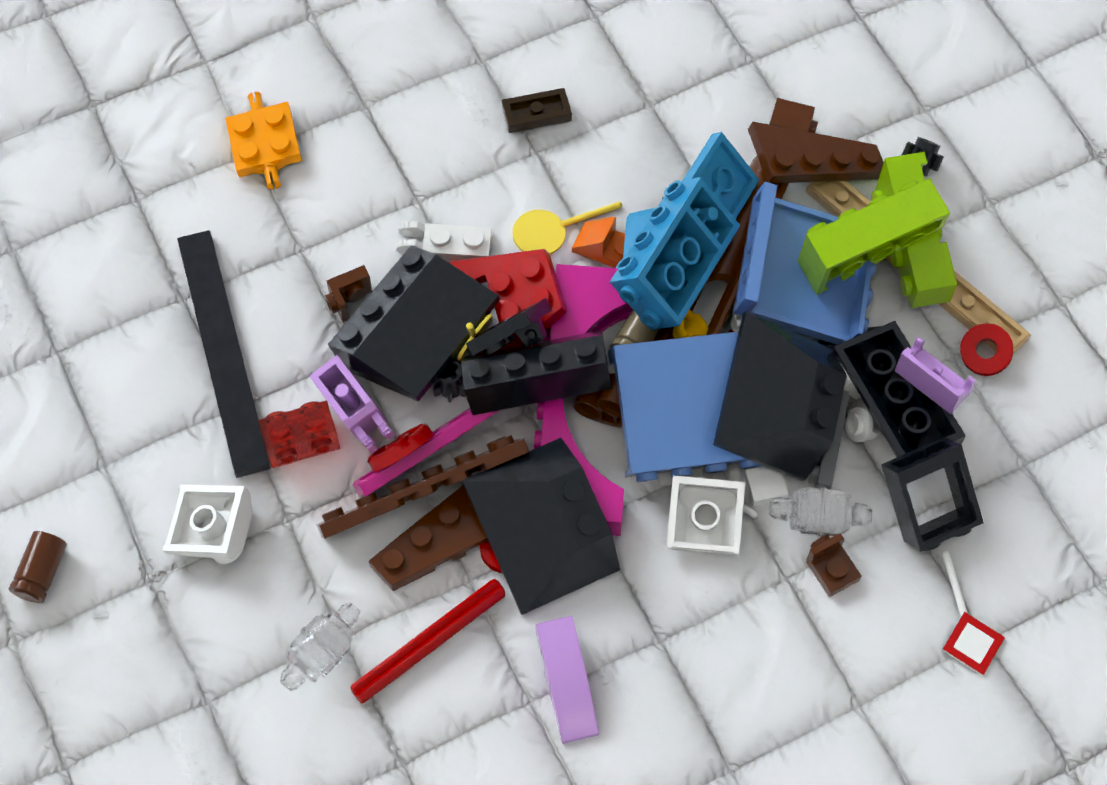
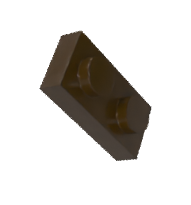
[502,88,572,133]

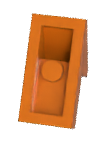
[571,217,625,268]

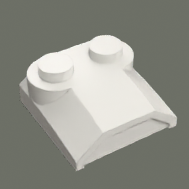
[666,475,745,555]
[162,485,253,564]

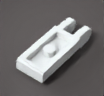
[396,221,492,261]

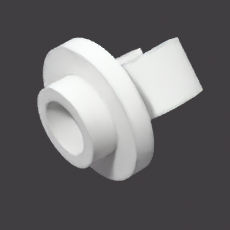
[845,407,882,442]

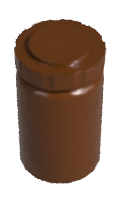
[9,531,67,603]

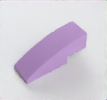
[536,616,599,744]

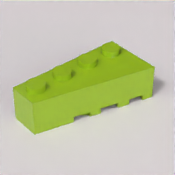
[871,152,957,308]
[797,178,950,295]

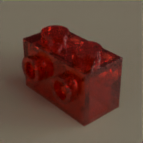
[258,400,340,468]

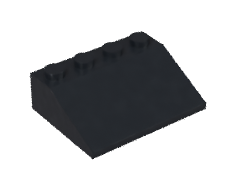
[328,245,501,402]

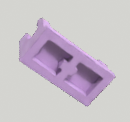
[895,337,976,414]

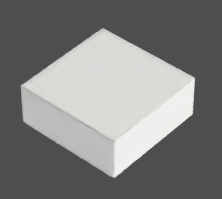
[744,466,789,507]

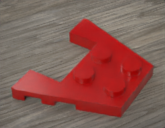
[449,249,567,354]

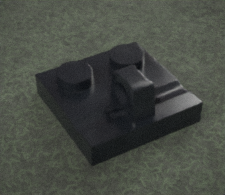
[466,298,552,356]

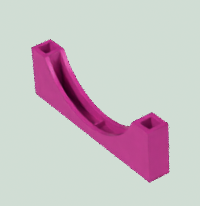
[534,264,633,536]

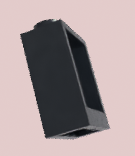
[881,437,984,552]

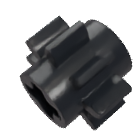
[902,137,944,177]
[433,360,466,402]

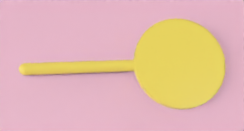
[513,202,622,255]
[457,314,493,361]

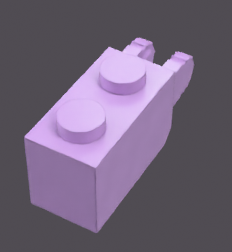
[309,355,396,454]

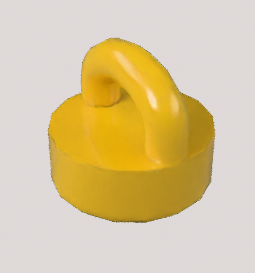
[672,309,708,339]

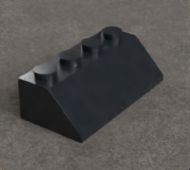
[833,321,966,457]
[461,330,612,415]

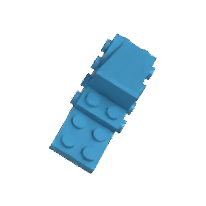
[609,132,760,330]

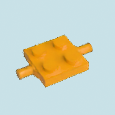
[225,92,302,190]

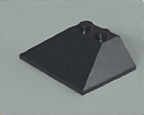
[713,311,847,481]
[462,438,620,615]

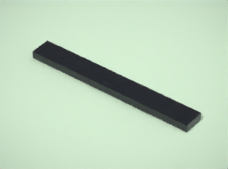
[177,230,271,478]

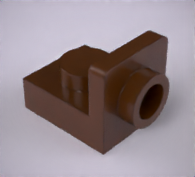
[324,265,372,322]
[806,533,862,597]

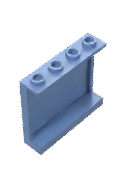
[733,181,877,345]
[608,331,762,482]

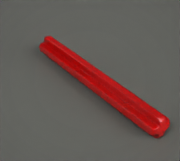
[350,579,505,703]

